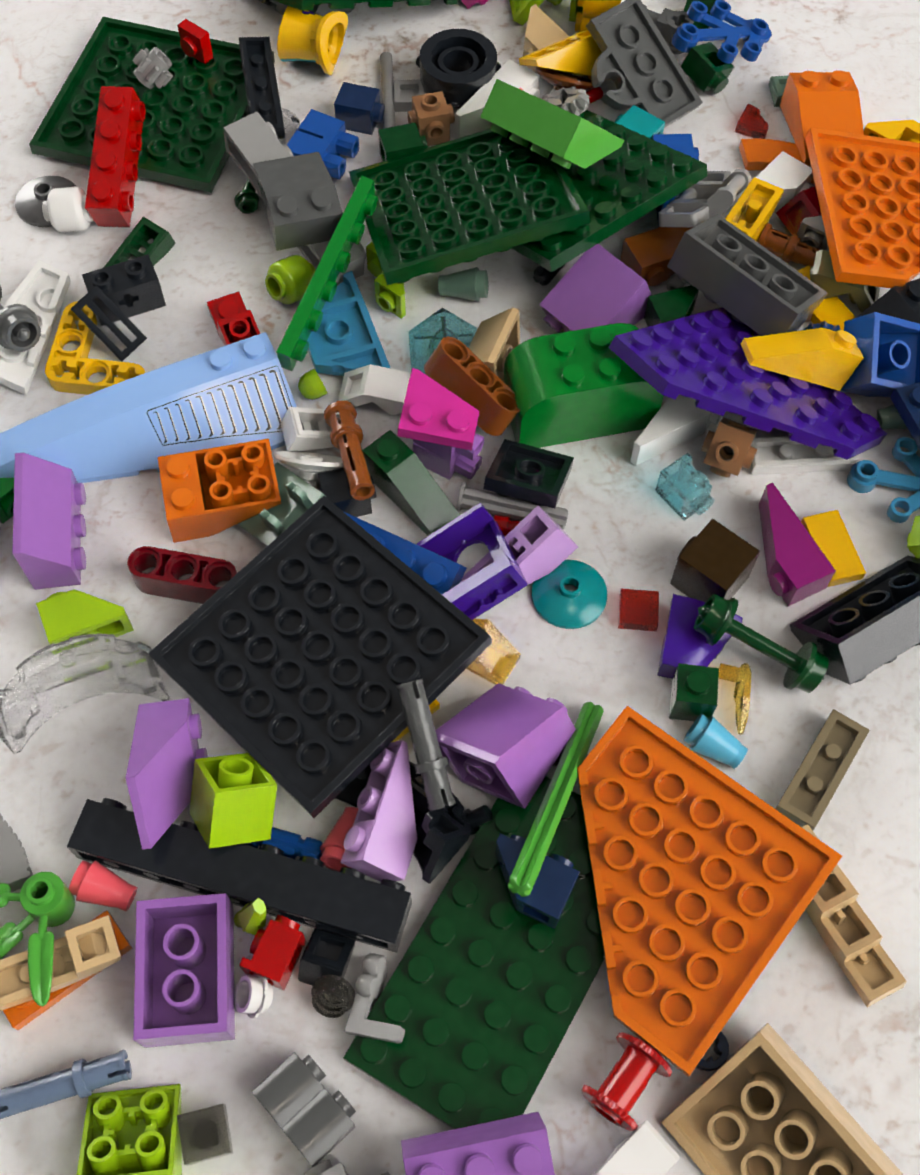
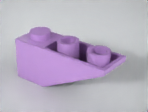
[340,740,417,882]

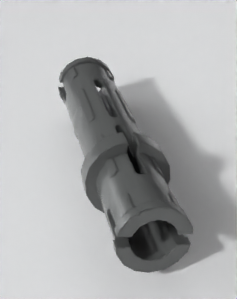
[396,678,456,811]

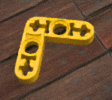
[45,301,146,395]

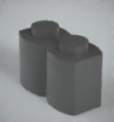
[252,1052,356,1167]

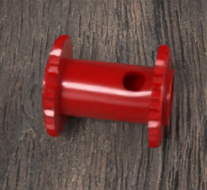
[581,1032,672,1131]

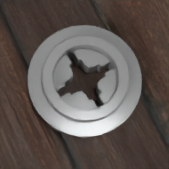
[542,86,590,116]

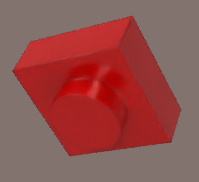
[177,19,213,64]

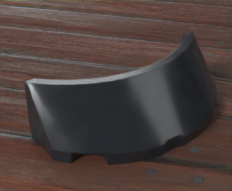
[335,761,471,884]

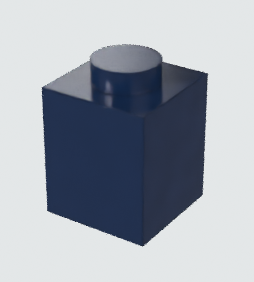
[334,82,384,135]

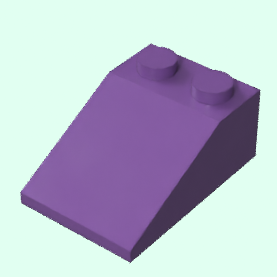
[126,698,208,850]

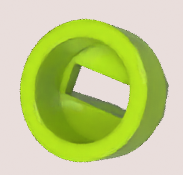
[298,368,328,400]

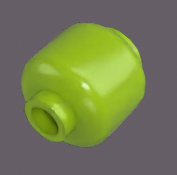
[265,255,316,305]

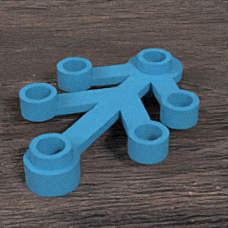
[847,437,920,523]

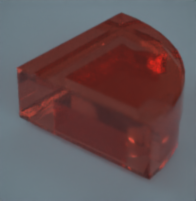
[735,104,768,139]

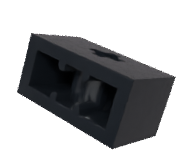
[82,254,166,326]

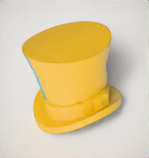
[277,6,348,76]

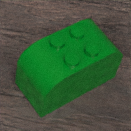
[503,323,663,448]

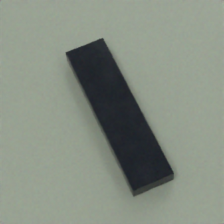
[239,37,285,139]

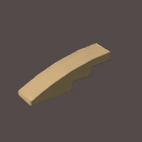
[802,824,907,1008]

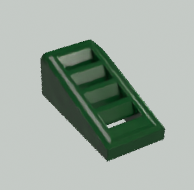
[103,216,175,268]

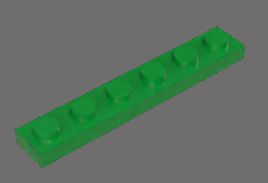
[276,175,378,371]

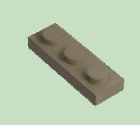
[775,709,870,830]

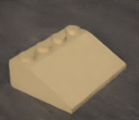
[661,1023,903,1175]

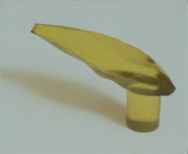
[718,663,752,735]

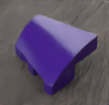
[657,594,743,679]

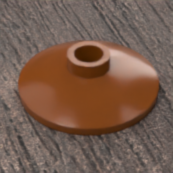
[535,68,593,90]

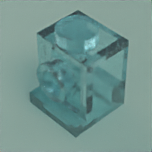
[655,453,714,521]

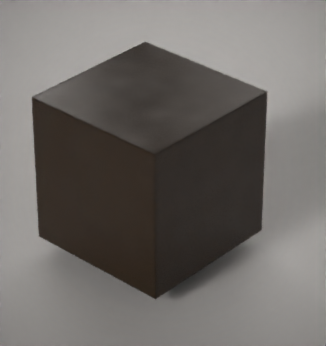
[670,518,760,602]

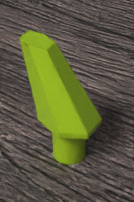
[234,898,266,935]

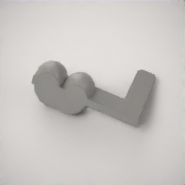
[344,953,405,1044]

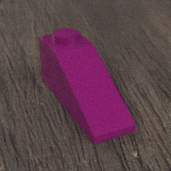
[759,482,836,606]

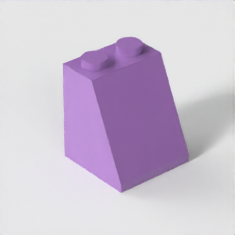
[539,244,652,333]
[435,683,576,809]

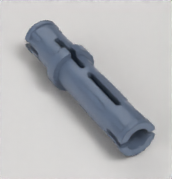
[0,1050,132,1119]

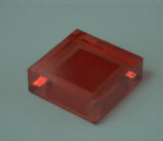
[618,588,659,632]

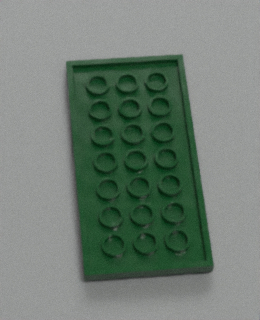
[343,776,605,1129]

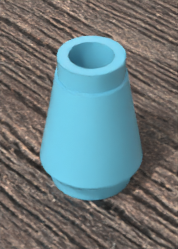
[684,714,748,769]

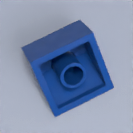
[840,312,920,397]

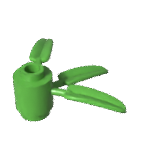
[0,872,76,1007]

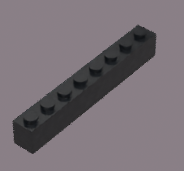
[67,798,412,953]

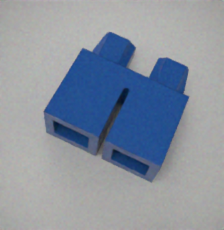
[287,109,359,180]

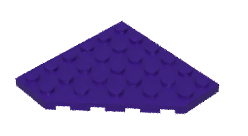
[609,307,888,460]

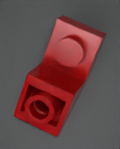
[207,291,260,345]

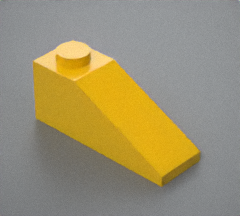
[519,29,602,80]
[725,177,784,242]
[740,328,864,391]

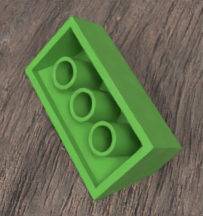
[480,79,625,169]

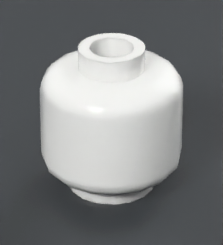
[42,187,94,233]

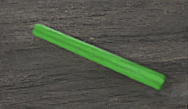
[508,701,604,897]

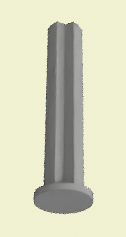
[456,482,568,529]

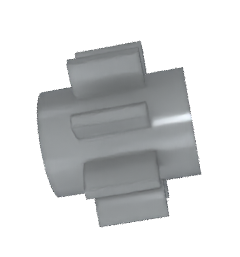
[132,47,173,89]

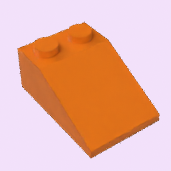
[780,70,864,164]

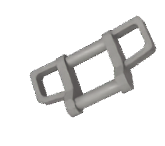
[658,169,751,228]

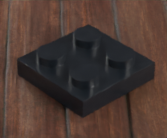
[483,439,574,509]

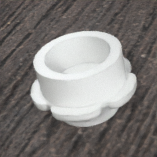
[234,973,273,1019]

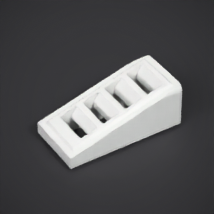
[281,407,363,451]

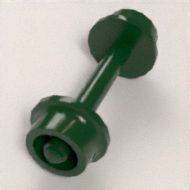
[694,594,829,693]

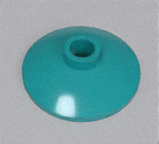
[531,559,607,629]

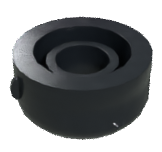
[416,29,501,108]

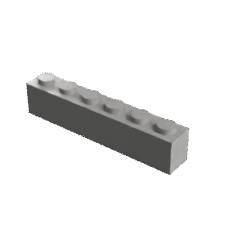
[223,111,366,286]

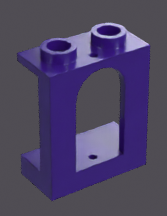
[417,502,528,620]

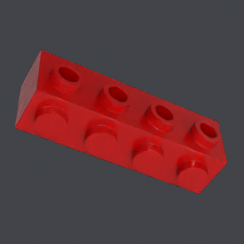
[85,86,146,228]

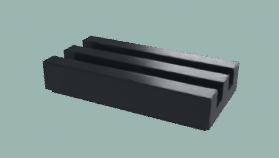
[71,285,147,362]

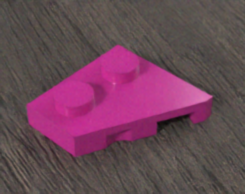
[397,368,479,451]

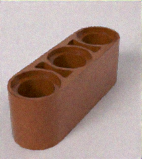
[424,337,520,436]

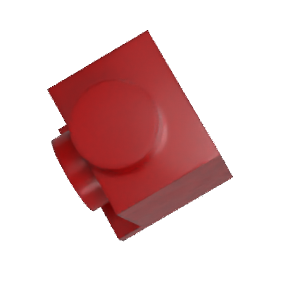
[239,915,307,991]

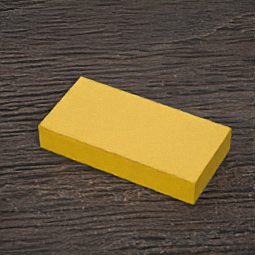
[801,510,866,587]

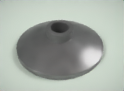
[15,176,77,227]

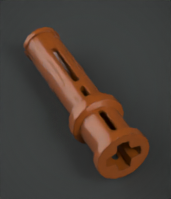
[758,223,820,267]
[324,401,375,500]

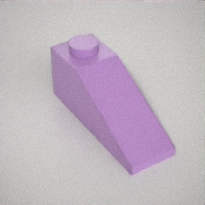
[462,506,578,584]

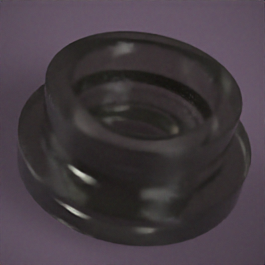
[311,974,356,1018]

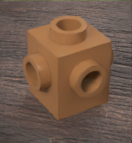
[407,91,455,146]
[701,417,758,478]

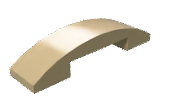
[0,915,122,1011]

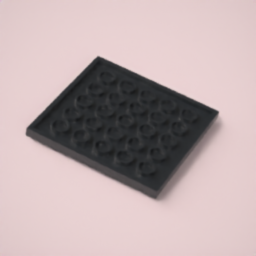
[148,496,492,818]

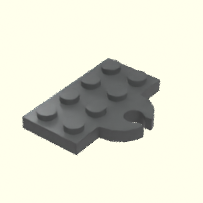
[586,0,703,128]

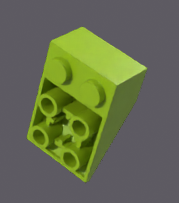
[77,1084,182,1175]

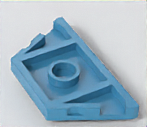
[307,271,390,376]

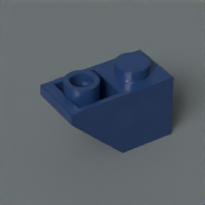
[495,833,580,929]

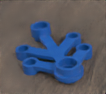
[672,0,772,64]

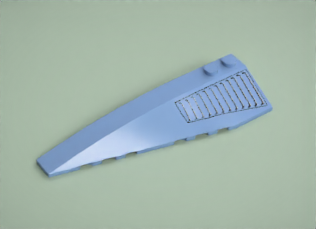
[0,332,297,483]

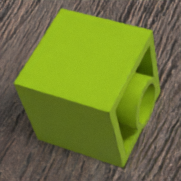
[189,753,277,849]

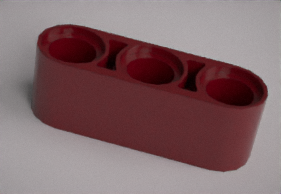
[127,546,237,604]

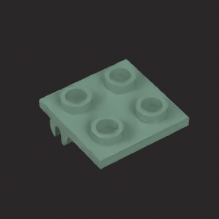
[238,462,326,546]

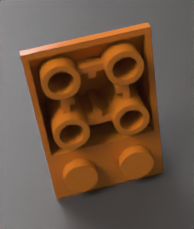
[157,439,281,543]

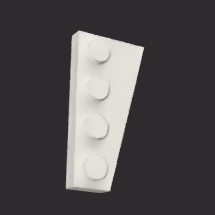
[0,260,71,396]

